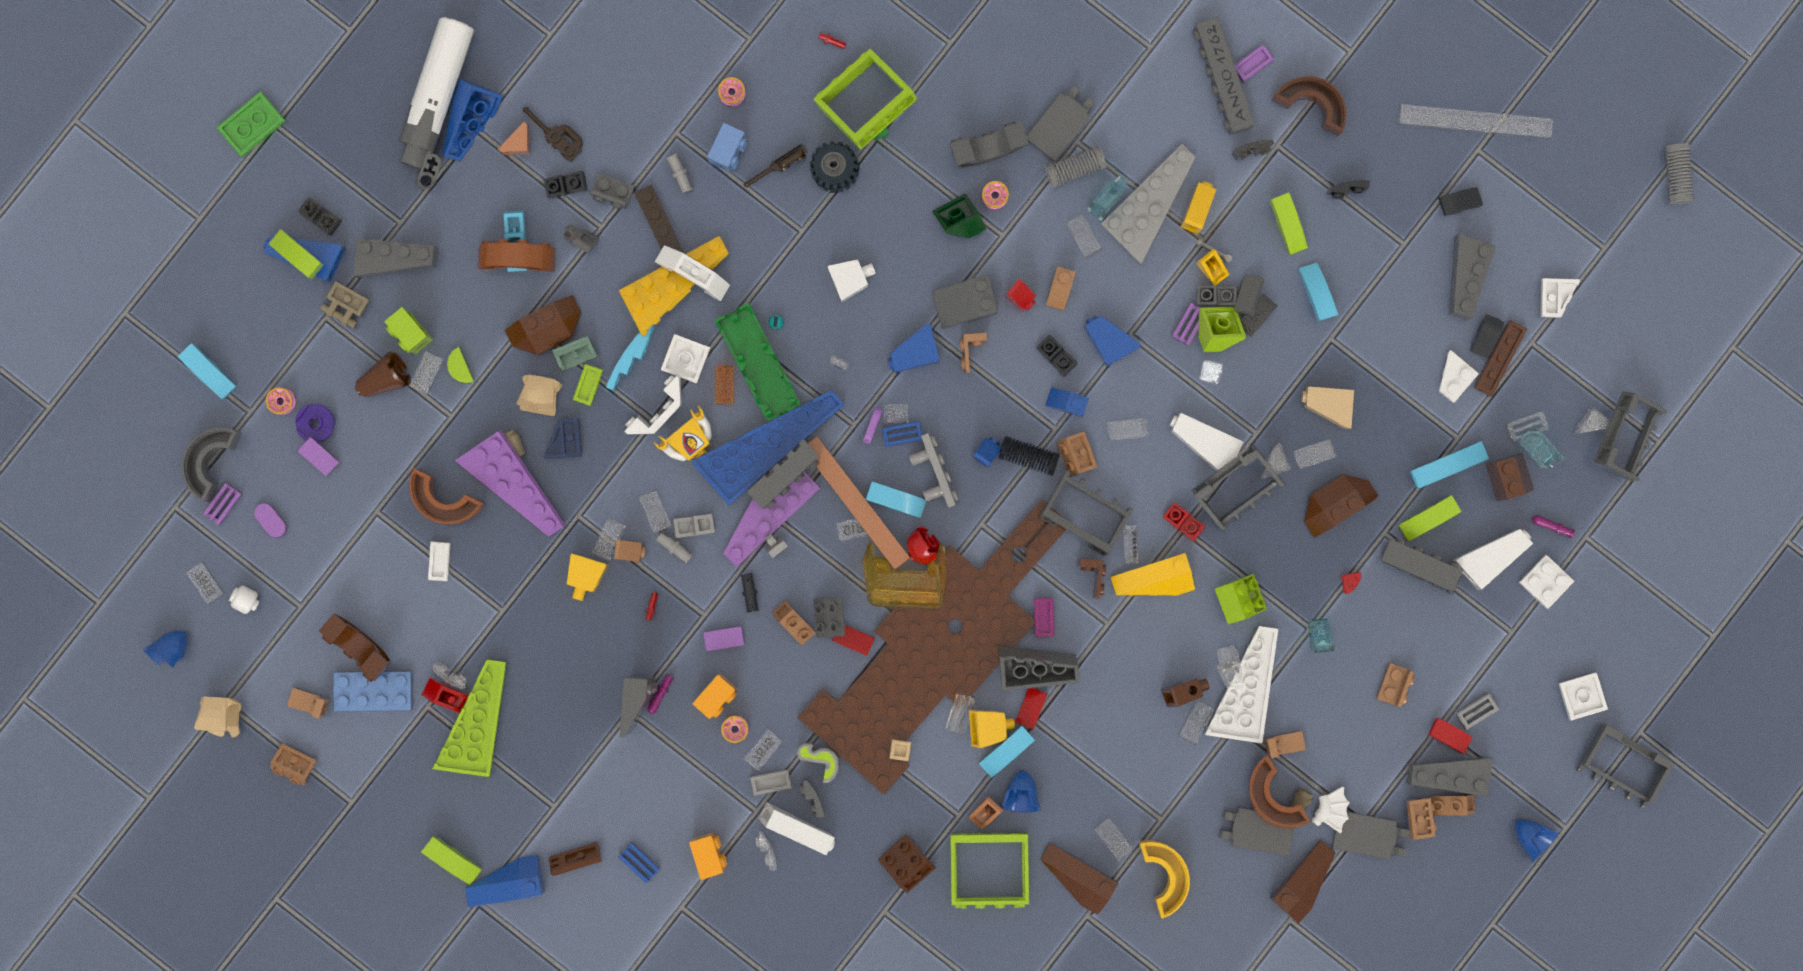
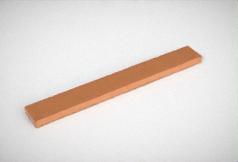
[808,437,910,570]

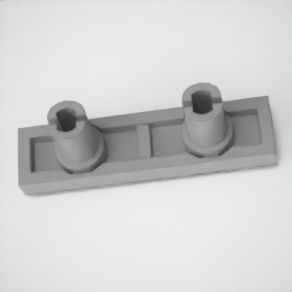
[909,433,959,508]

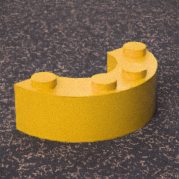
[1138,840,1190,919]

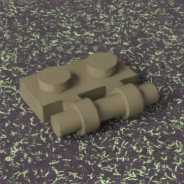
[320,281,370,329]

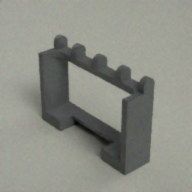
[1594,391,1667,482]
[1192,444,1286,531]
[1038,469,1133,556]
[1577,724,1675,809]

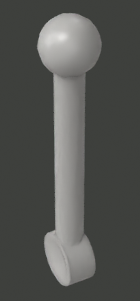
[1196,239,1232,262]

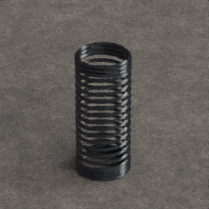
[998,436,1060,476]

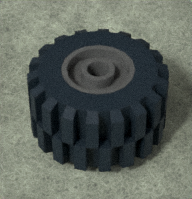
[810,141,859,193]

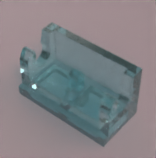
[1518,428,1564,469]

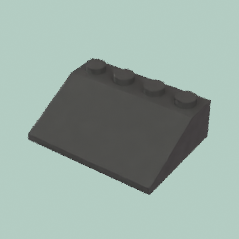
[619,675,658,737]

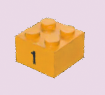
[692,673,738,719]
[689,832,728,880]

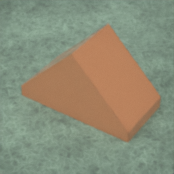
[498,122,530,155]
[968,795,1003,830]

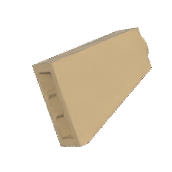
[1301,387,1354,429]

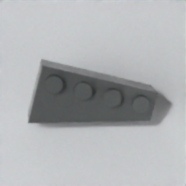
[1449,234,1496,320]
[353,238,438,279]
[747,439,820,509]
[1381,538,1463,595]
[998,646,1079,691]
[1406,757,1493,797]

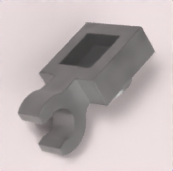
[563,224,600,254]

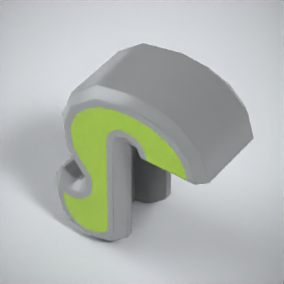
[797,742,839,783]

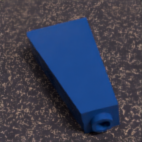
[263,235,346,283]

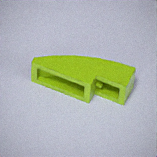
[1269,193,1308,255]
[269,229,324,279]
[1398,495,1462,541]
[421,835,482,885]

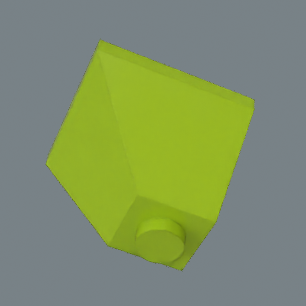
[1198,307,1246,352]

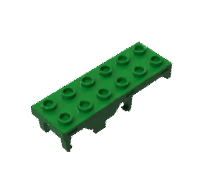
[715,302,802,423]

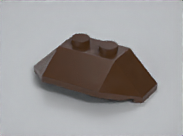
[505,295,582,355]
[1304,474,1378,538]

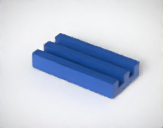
[882,421,922,447]
[618,843,660,883]

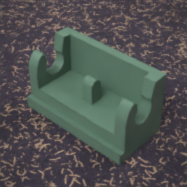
[552,336,598,371]

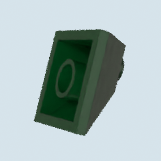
[932,193,986,239]

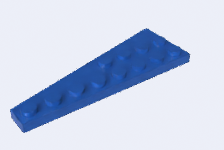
[691,390,844,505]

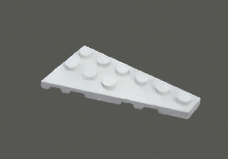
[1204,626,1278,743]

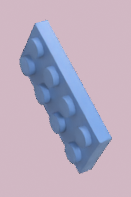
[334,671,412,711]

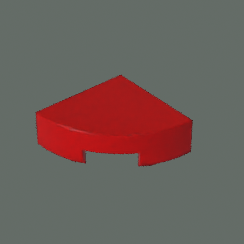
[1341,572,1361,594]

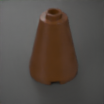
[355,351,411,397]

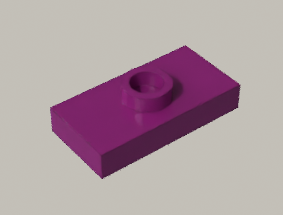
[1034,598,1054,637]

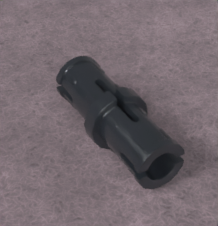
[740,573,759,613]

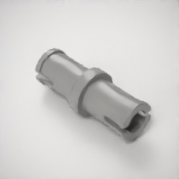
[666,154,693,194]
[656,532,694,564]

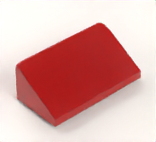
[832,625,875,656]
[1015,688,1048,729]

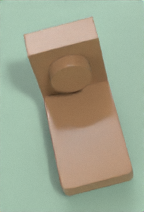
[960,333,987,374]
[772,600,815,645]
[287,688,330,719]
[1264,731,1306,758]
[1429,794,1475,816]

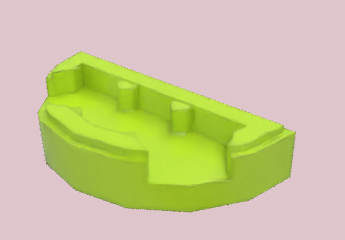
[447,347,474,384]

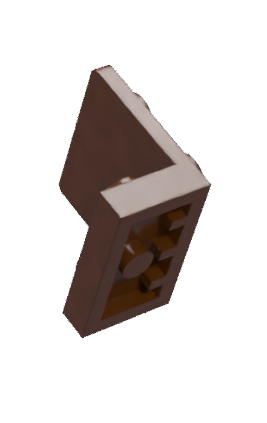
[1077,558,1106,599]
[878,835,936,893]

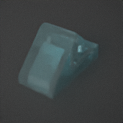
[1308,619,1335,653]

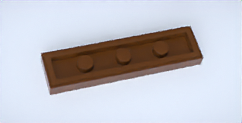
[1474,320,1527,397]

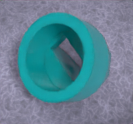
[769,314,784,330]

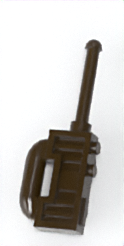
[523,107,582,162]
[744,144,807,188]

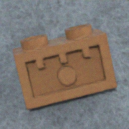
[1057,432,1097,477]
[1376,663,1415,707]
[270,743,317,786]
[1406,797,1437,840]

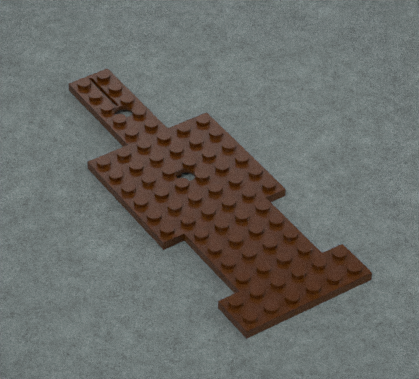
[798,499,1066,794]

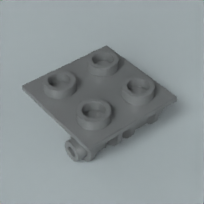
[813,597,845,638]

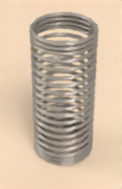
[1665,143,1694,204]
[1045,146,1107,188]

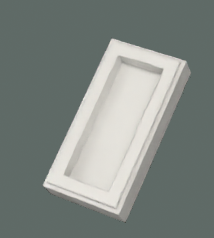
[428,542,451,581]

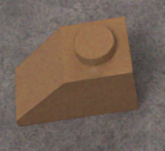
[1046,266,1076,311]
[614,540,646,562]

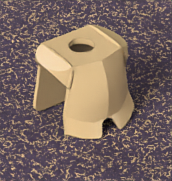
[517,375,562,416]
[194,696,242,738]

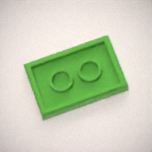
[217,91,286,158]

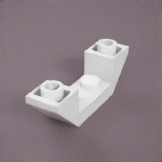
[655,245,730,302]
[624,374,682,434]

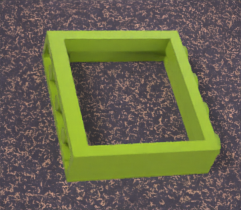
[813,49,917,150]
[950,832,1029,909]

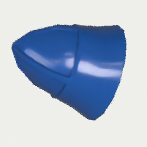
[143,630,188,668]
[1001,770,1041,813]
[1515,820,1559,863]

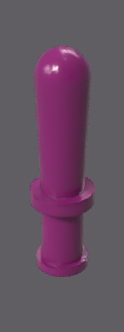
[1532,515,1575,538]
[647,674,674,714]

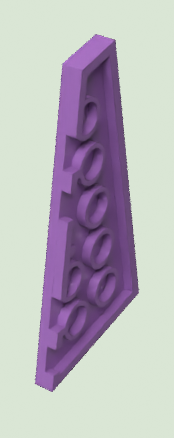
[455,430,566,537]
[723,458,820,567]

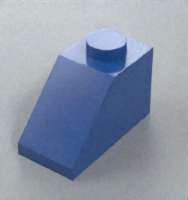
[1045,387,1089,417]
[972,437,1001,468]

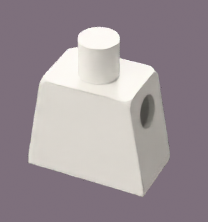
[828,260,876,302]

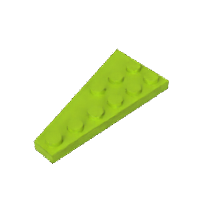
[432,659,507,777]

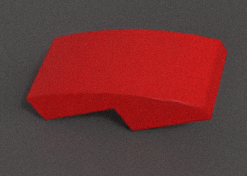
[1163,502,1206,542]
[1428,718,1473,754]

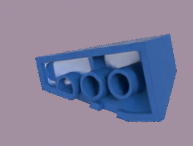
[442,79,503,161]
[465,854,545,907]

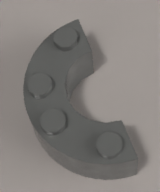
[950,121,1029,168]
[182,428,242,502]

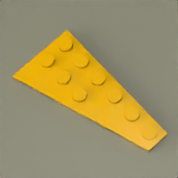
[619,236,729,337]

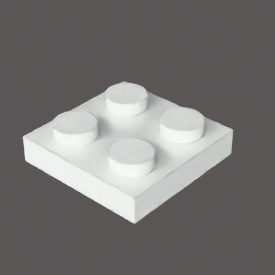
[661,334,711,384]
[1518,555,1574,609]
[1558,672,1608,721]

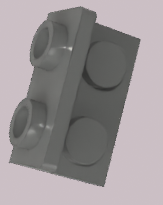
[590,173,635,210]

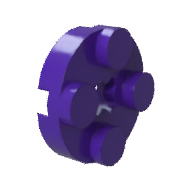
[295,404,335,443]

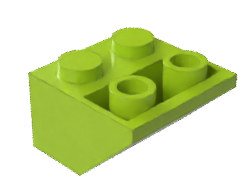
[1215,573,1267,625]

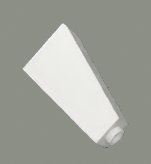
[1170,413,1243,477]
[1452,529,1533,590]
[758,802,835,855]

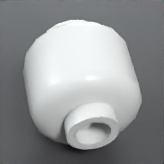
[229,586,260,614]

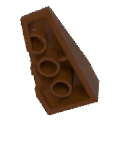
[1270,840,1335,923]

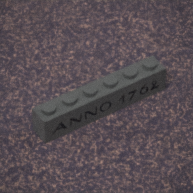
[1193,17,1254,135]

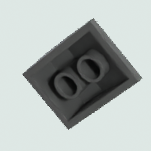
[932,275,998,329]

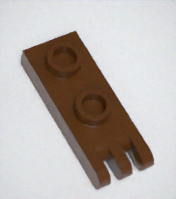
[549,842,602,876]

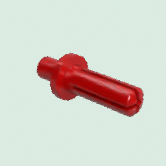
[818,33,846,49]
[644,592,658,621]

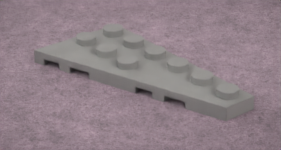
[1100,144,1196,265]

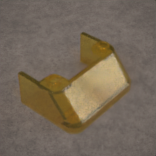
[862,542,947,609]

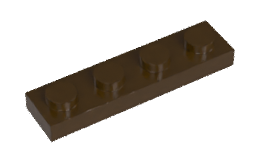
[634,185,684,253]

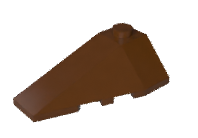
[1040,843,1118,915]

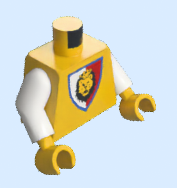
[653,405,712,461]

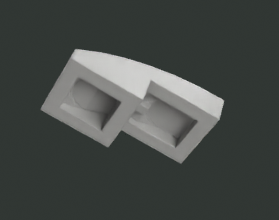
[672,514,715,538]

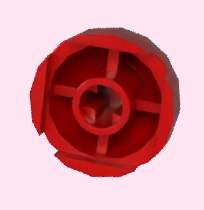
[907,526,944,565]

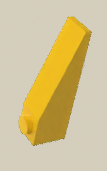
[1110,553,1195,596]

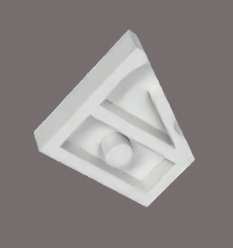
[1540,278,1580,318]
[1438,350,1479,403]

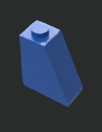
[1084,315,1141,367]
[888,323,940,373]

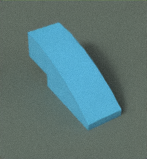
[503,210,527,272]
[1299,262,1338,322]
[177,343,237,400]
[866,482,926,518]
[979,725,1035,778]

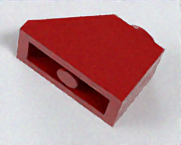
[1005,279,1036,312]
[421,678,469,713]

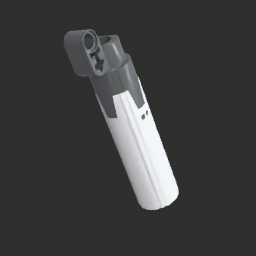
[399,17,474,190]

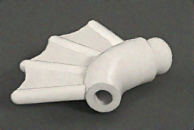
[1312,786,1350,833]

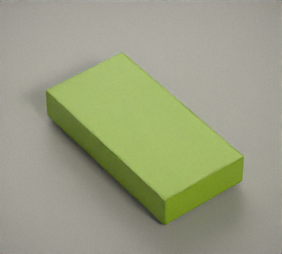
[572,364,604,406]

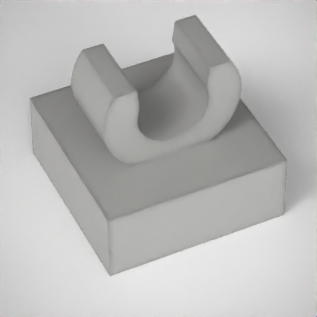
[764,533,788,558]

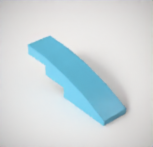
[606,324,655,391]
[1410,441,1489,489]

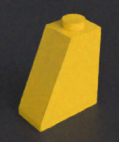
[1180,181,1217,234]

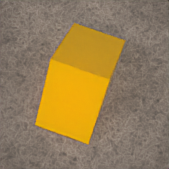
[1196,249,1230,285]

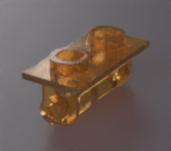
[715,365,734,404]

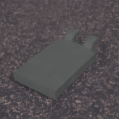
[1026,85,1095,162]
[1219,807,1294,856]
[1332,812,1410,860]

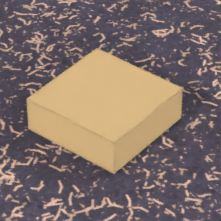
[890,739,911,761]

